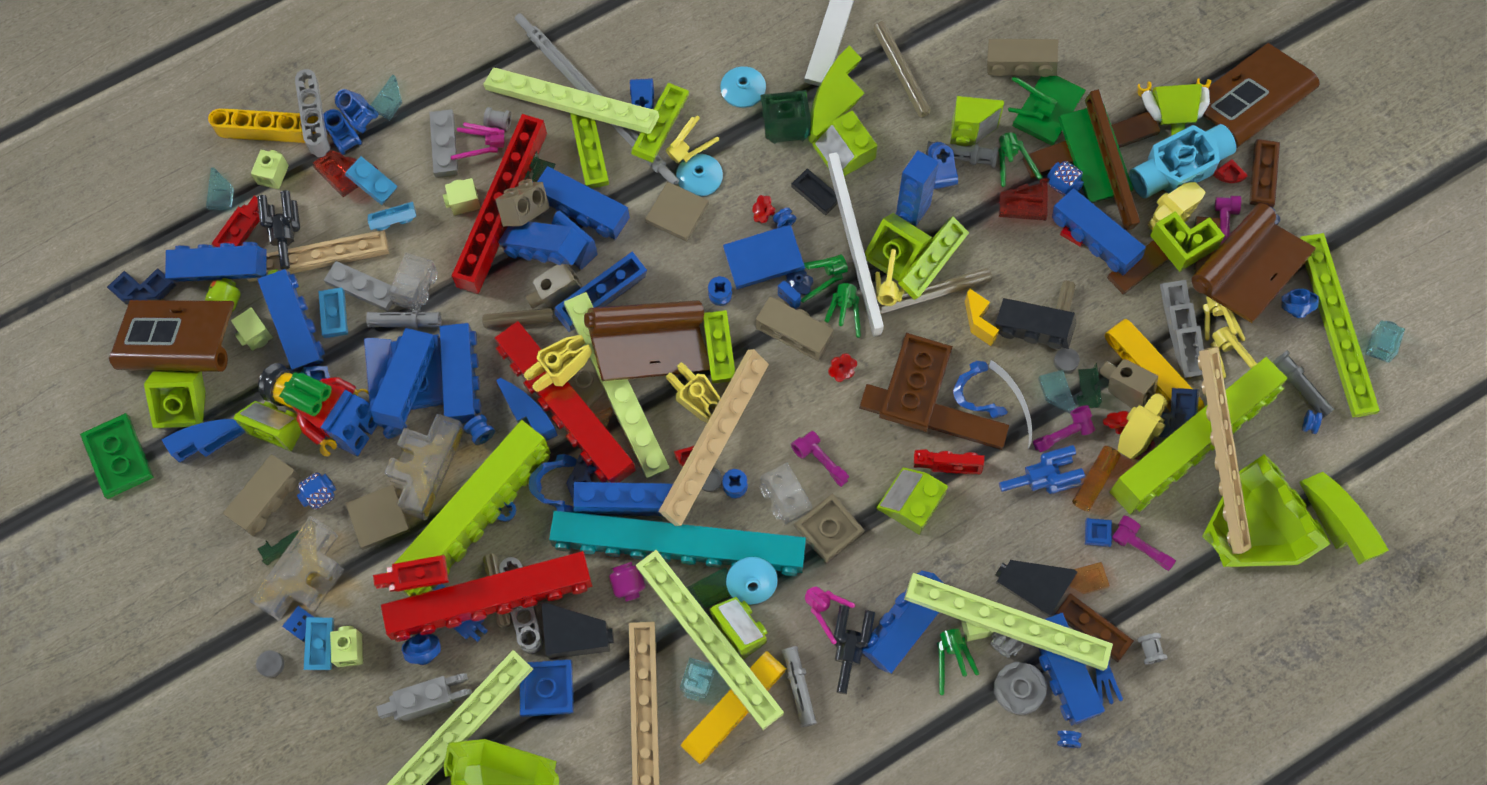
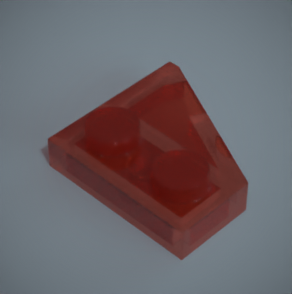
[313,150,378,197]
[999,178,1048,221]

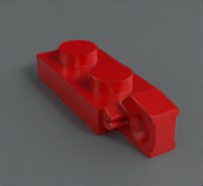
[212,196,260,247]
[913,449,984,475]
[373,555,449,592]

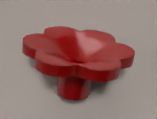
[752,195,775,223]
[828,353,857,382]
[1103,411,1129,434]

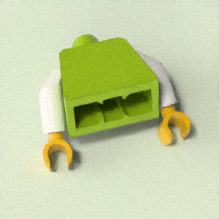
[1137,78,1211,136]

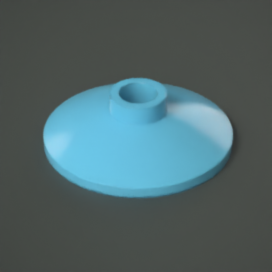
[720,67,766,108]
[676,154,723,197]
[726,557,777,605]

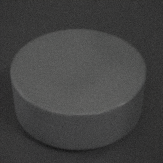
[1054,348,1080,373]
[256,650,284,678]

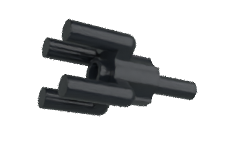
[257,190,300,270]
[834,605,875,695]

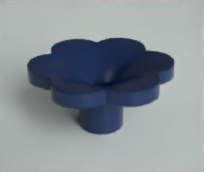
[786,270,813,295]

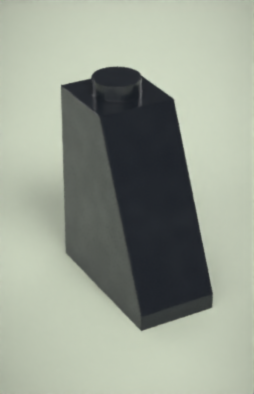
[995,560,1078,617]
[541,603,614,659]

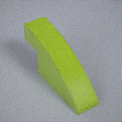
[808,45,865,144]
[1299,472,1389,565]

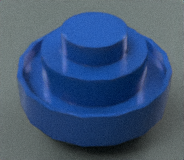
[1281,289,1319,318]
[402,633,441,665]

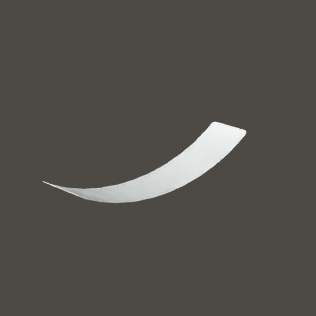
[989,360,1032,449]

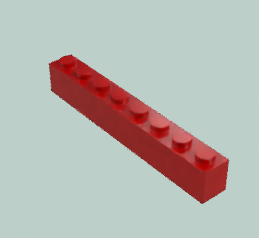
[452,114,547,294]
[495,321,636,483]
[381,551,593,642]

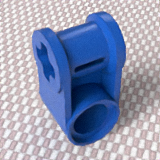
[630,78,654,109]
[335,89,379,133]
[323,109,362,156]
[928,142,958,189]

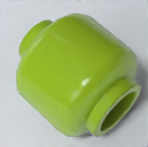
[205,278,241,312]

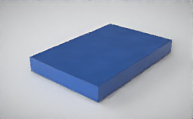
[723,224,805,290]
[391,334,444,410]

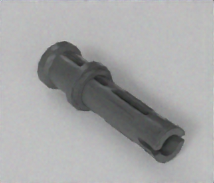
[926,141,998,168]
[1272,350,1335,419]

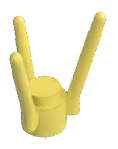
[665,116,719,163]
[875,249,905,306]
[1203,296,1245,341]
[1210,326,1257,378]

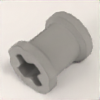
[483,107,512,131]
[1138,633,1168,665]

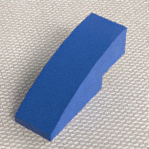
[496,378,558,441]
[162,419,245,462]

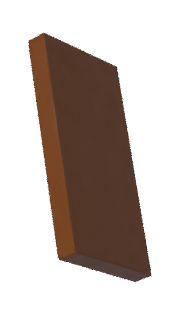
[879,333,953,432]

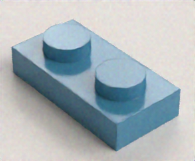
[345,156,398,205]
[368,202,416,231]
[318,287,348,338]
[304,617,334,670]

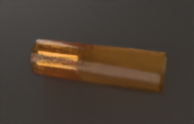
[1072,446,1121,511]

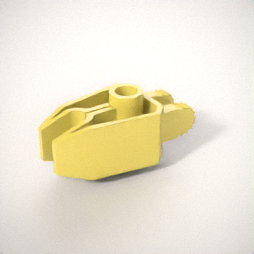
[1148,182,1206,231]
[524,335,592,392]
[666,362,721,423]
[1118,393,1168,459]

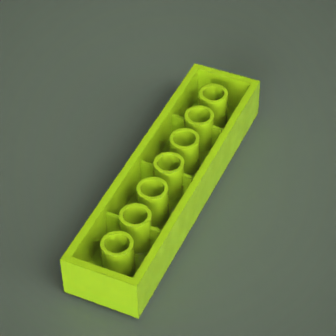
[1109,357,1288,514]
[386,420,551,597]

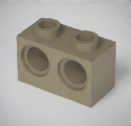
[496,179,550,226]

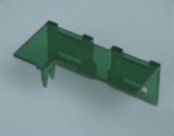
[524,151,556,182]
[1076,363,1102,408]
[258,530,305,566]

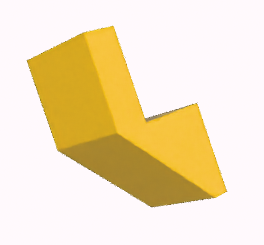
[965,289,999,346]

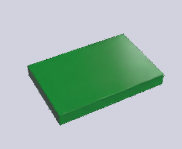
[1012,76,1086,146]
[80,413,154,499]

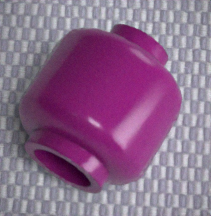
[609,562,646,601]

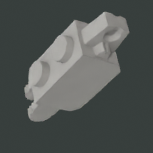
[376,673,472,721]

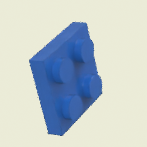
[520,660,574,717]

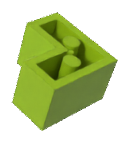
[1150,211,1225,272]

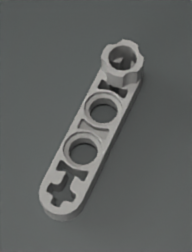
[295,69,330,157]
[499,557,543,654]

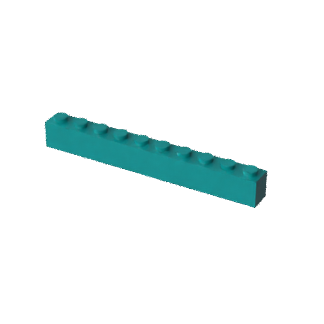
[549,511,806,576]

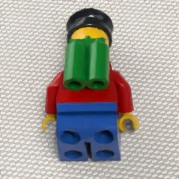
[258,363,378,457]

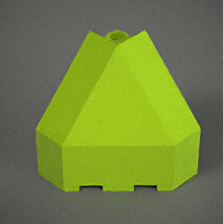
[1202,454,1330,567]
[444,739,559,785]

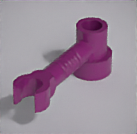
[1214,196,1241,245]
[1032,405,1095,452]
[791,430,849,487]
[1112,515,1176,571]

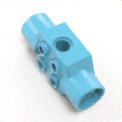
[1129,124,1236,198]

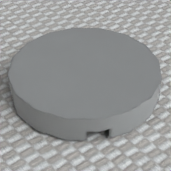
[994,662,1047,715]

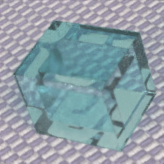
[1365,320,1405,363]
[680,657,715,701]

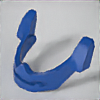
[953,361,1008,418]
[529,454,577,513]

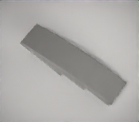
[1160,280,1204,378]

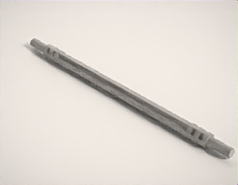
[515,13,679,185]

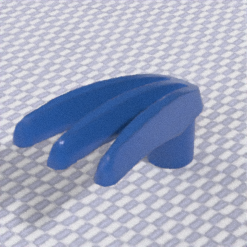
[1096,661,1123,704]

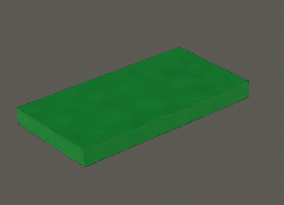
[1058,103,1134,203]

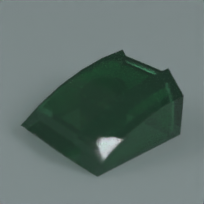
[760,90,811,144]

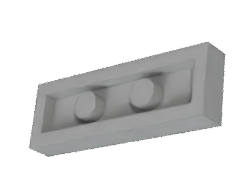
[429,109,458,177]
[324,261,399,312]

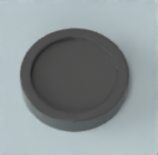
[702,467,722,492]

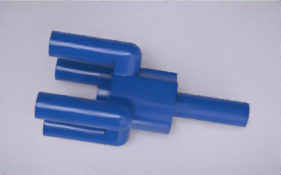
[999,445,1085,494]

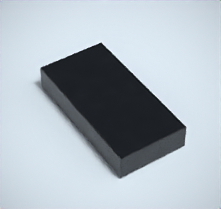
[791,168,838,216]

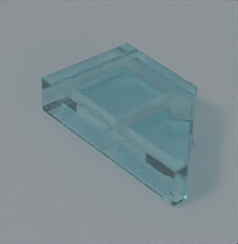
[371,74,403,120]
[206,168,234,210]
[1038,370,1076,414]

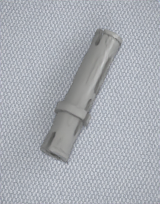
[366,310,441,329]
[782,646,817,727]

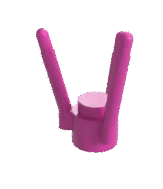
[451,122,504,160]
[805,586,855,644]

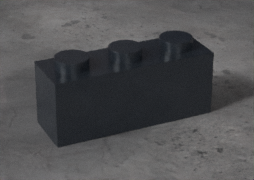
[995,298,1076,349]

